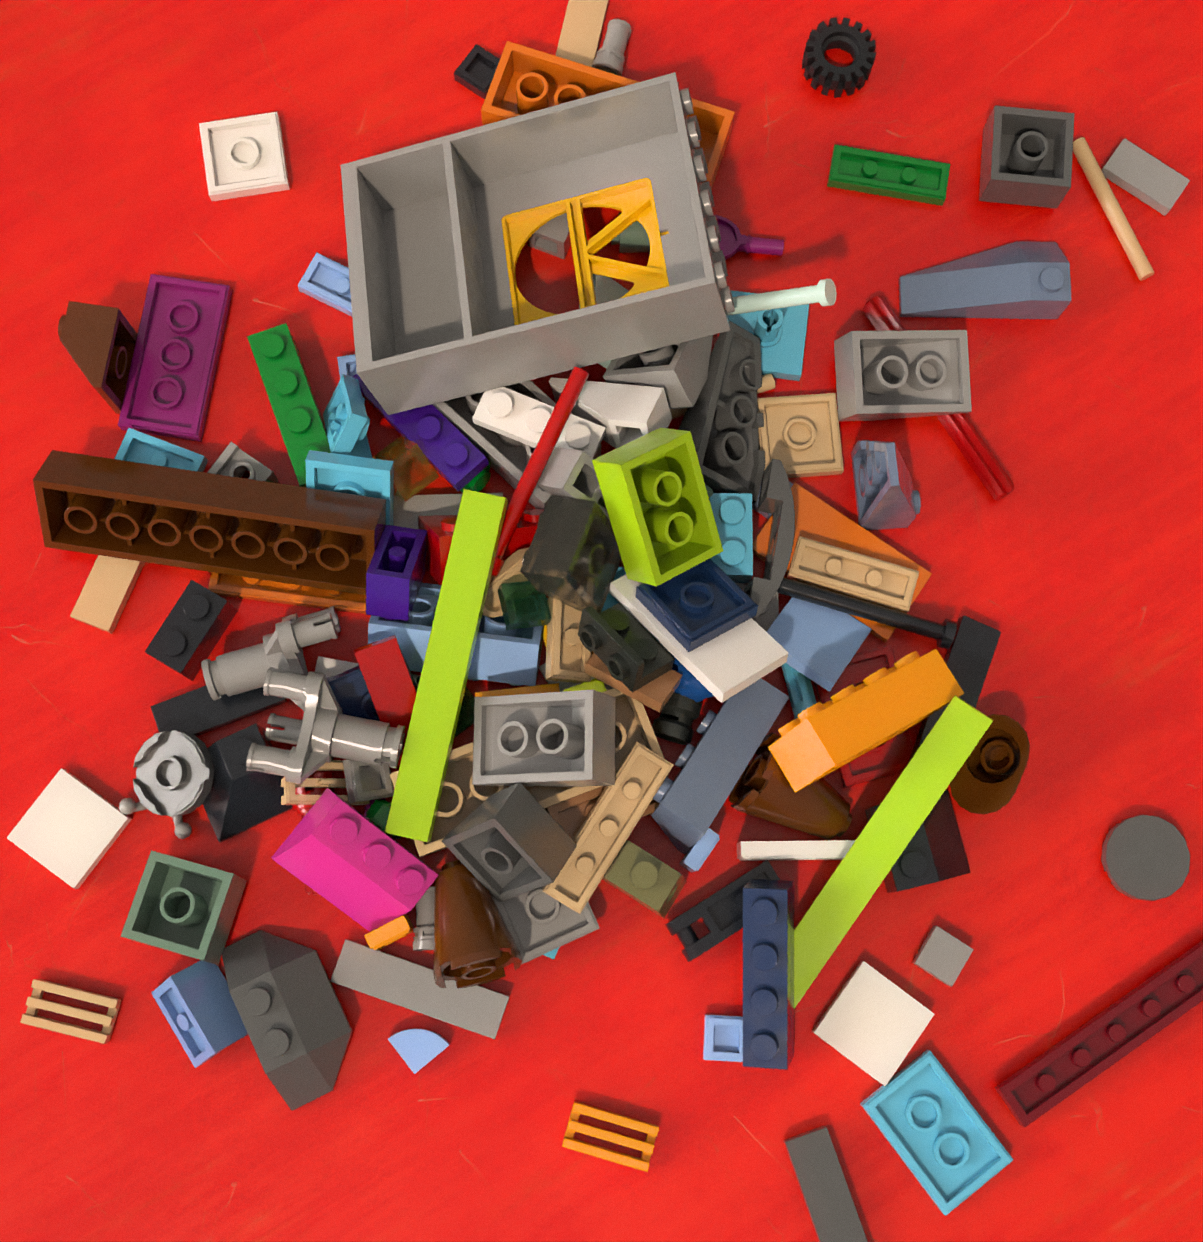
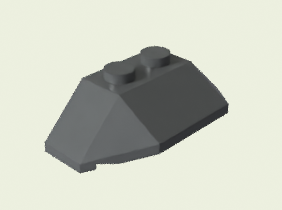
[222,930,353,1111]

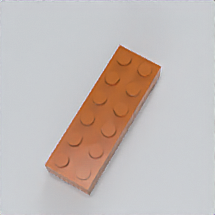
[481,41,735,190]

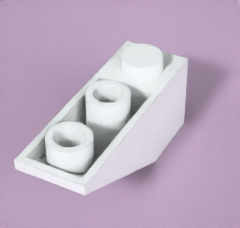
[549,377,672,448]

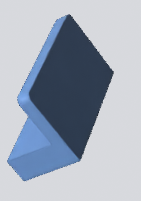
[151,960,248,1068]

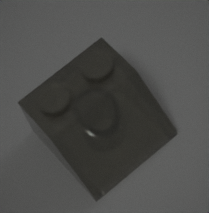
[520,495,621,613]

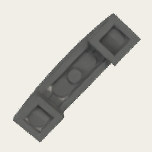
[744,459,795,621]

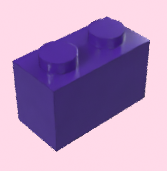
[366,524,427,621]

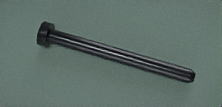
[777,578,957,650]

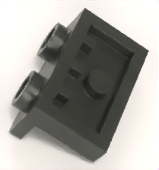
[578,602,674,693]

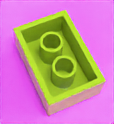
[592,428,723,587]

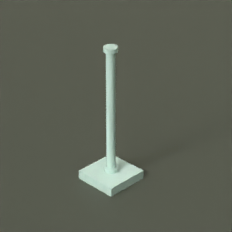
[579,274,837,369]

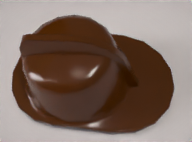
[950,714,1030,815]

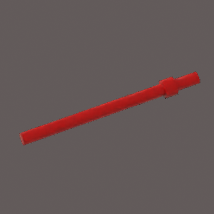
[489,367,589,583]

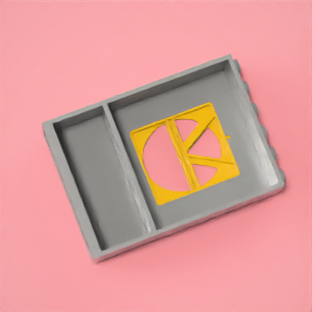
[341,72,735,415]

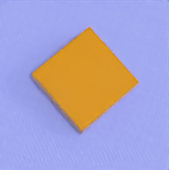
[364,915,414,950]

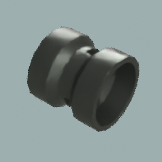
[652,693,703,745]

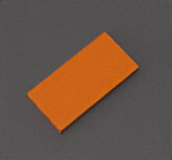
[753,483,932,643]

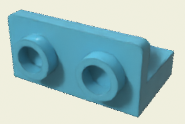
[323,374,372,458]

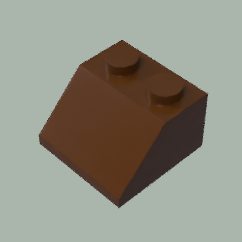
[58,301,138,414]

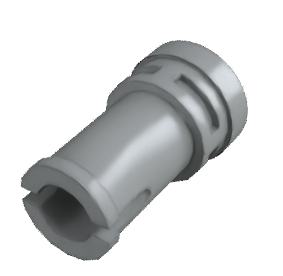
[592,19,632,76]
[412,887,435,951]

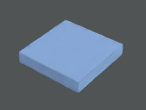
[767,597,872,692]

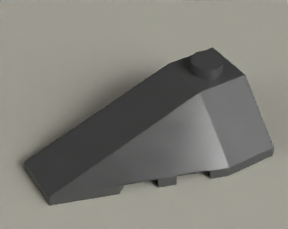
[678,321,765,503]

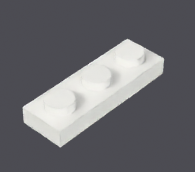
[472,387,606,459]

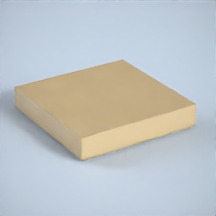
[757,393,844,478]

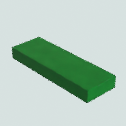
[827,144,950,206]

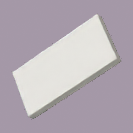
[609,575,789,703]

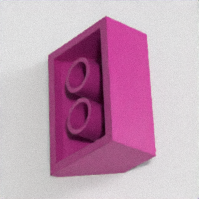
[271,788,439,932]

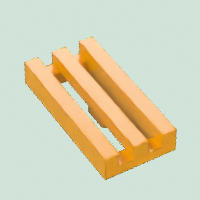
[562,1101,659,1172]

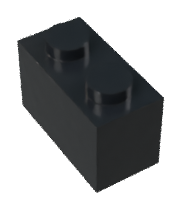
[145,580,238,681]

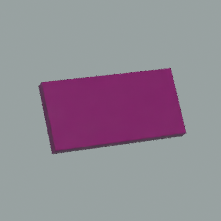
[118,274,233,442]

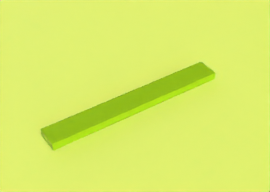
[385,489,508,842]
[794,695,993,1009]

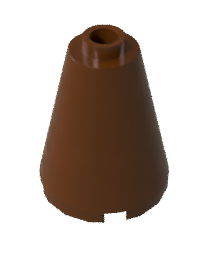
[729,733,852,840]
[433,860,523,988]

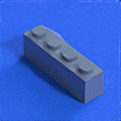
[651,678,789,855]

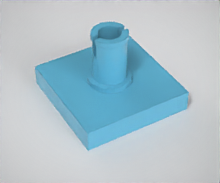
[728,290,809,381]
[305,450,394,525]

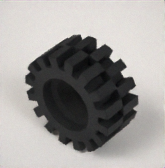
[802,17,876,97]

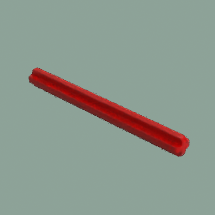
[863,295,1015,500]

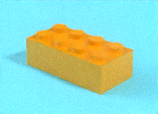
[768,649,965,793]

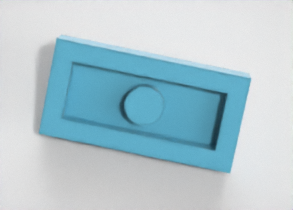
[115,428,208,472]

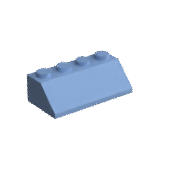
[368,583,548,686]

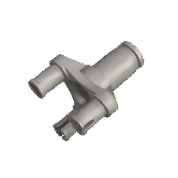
[201,606,341,711]
[246,667,405,784]

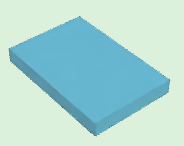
[860,1050,1014,1216]

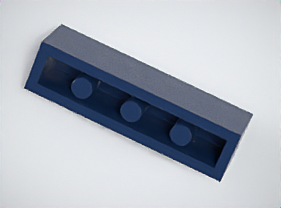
[743,879,794,1070]

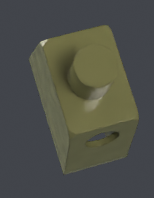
[602,840,686,919]

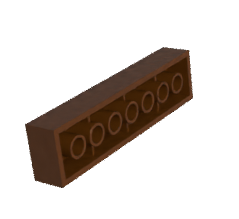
[33,450,386,595]

